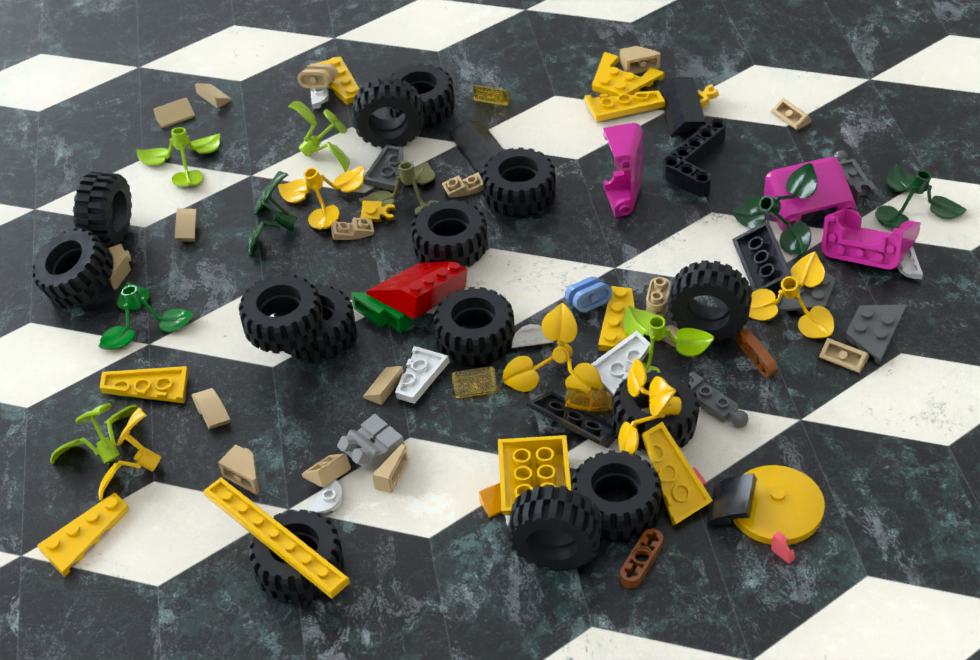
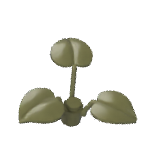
[359,161,439,215]

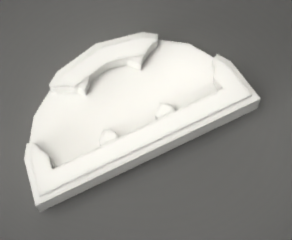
[310,88,329,109]
[897,246,923,279]
[512,324,554,348]
[309,480,343,514]

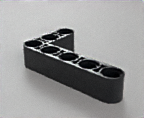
[663,118,726,197]

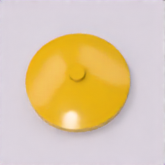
[733,465,825,545]

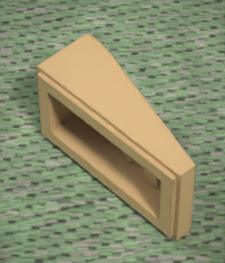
[372,444,409,493]

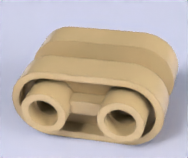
[298,63,338,89]
[646,277,670,320]

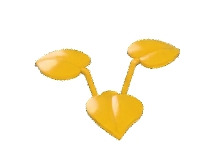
[278,166,365,230]
[749,252,834,339]
[503,303,604,399]
[618,358,682,455]
[98,408,161,501]

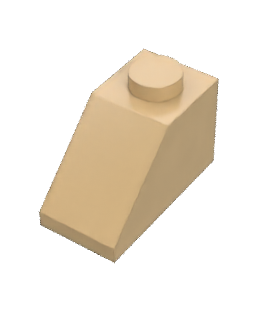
[620,46,660,74]
[108,244,132,290]
[218,445,259,495]

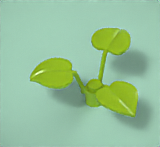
[288,101,350,172]
[136,127,220,187]
[623,305,714,372]
[50,403,138,465]

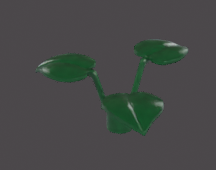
[732,163,818,256]
[875,164,967,229]
[246,171,297,257]

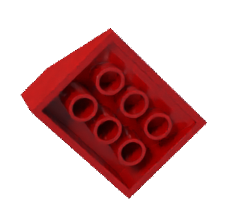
[366,261,468,319]

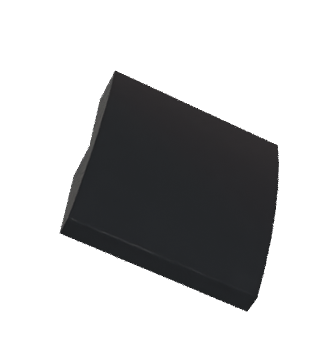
[707,473,757,525]

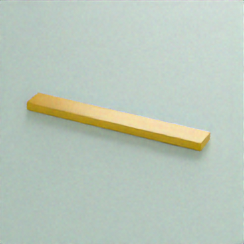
[203,477,350,598]

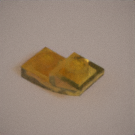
[565,387,612,411]

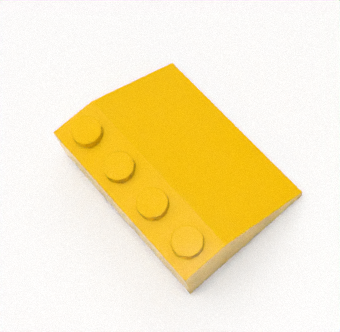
[498,435,571,516]

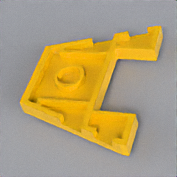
[592,52,665,96]

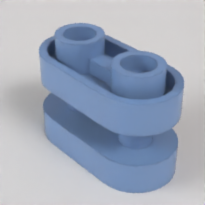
[565,276,612,312]

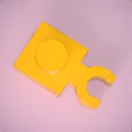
[698,84,719,108]
[360,201,396,222]

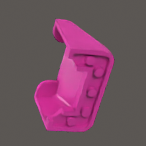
[603,123,643,217]
[764,157,856,231]
[821,208,921,269]

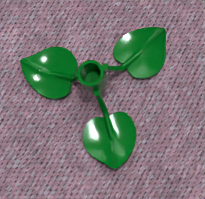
[98,282,194,350]

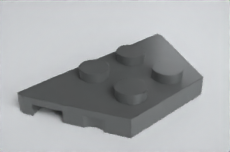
[779,257,836,315]
[845,304,907,365]

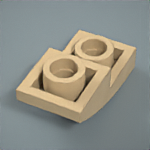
[442,172,483,197]
[175,208,197,242]
[331,217,374,240]
[192,388,230,429]

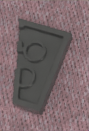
[363,144,404,192]

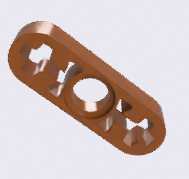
[736,328,778,378]
[620,529,663,588]

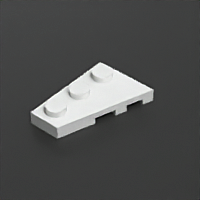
[592,331,650,397]
[395,346,450,404]

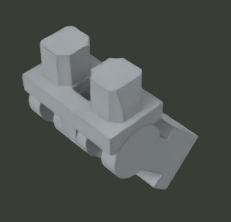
[337,413,405,470]

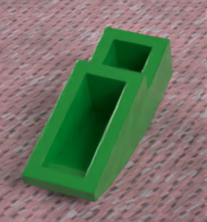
[351,292,413,333]

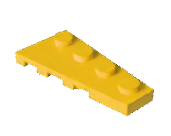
[308,56,359,104]
[584,91,665,122]
[598,286,635,352]
[100,366,188,403]
[641,422,713,526]
[37,492,129,577]

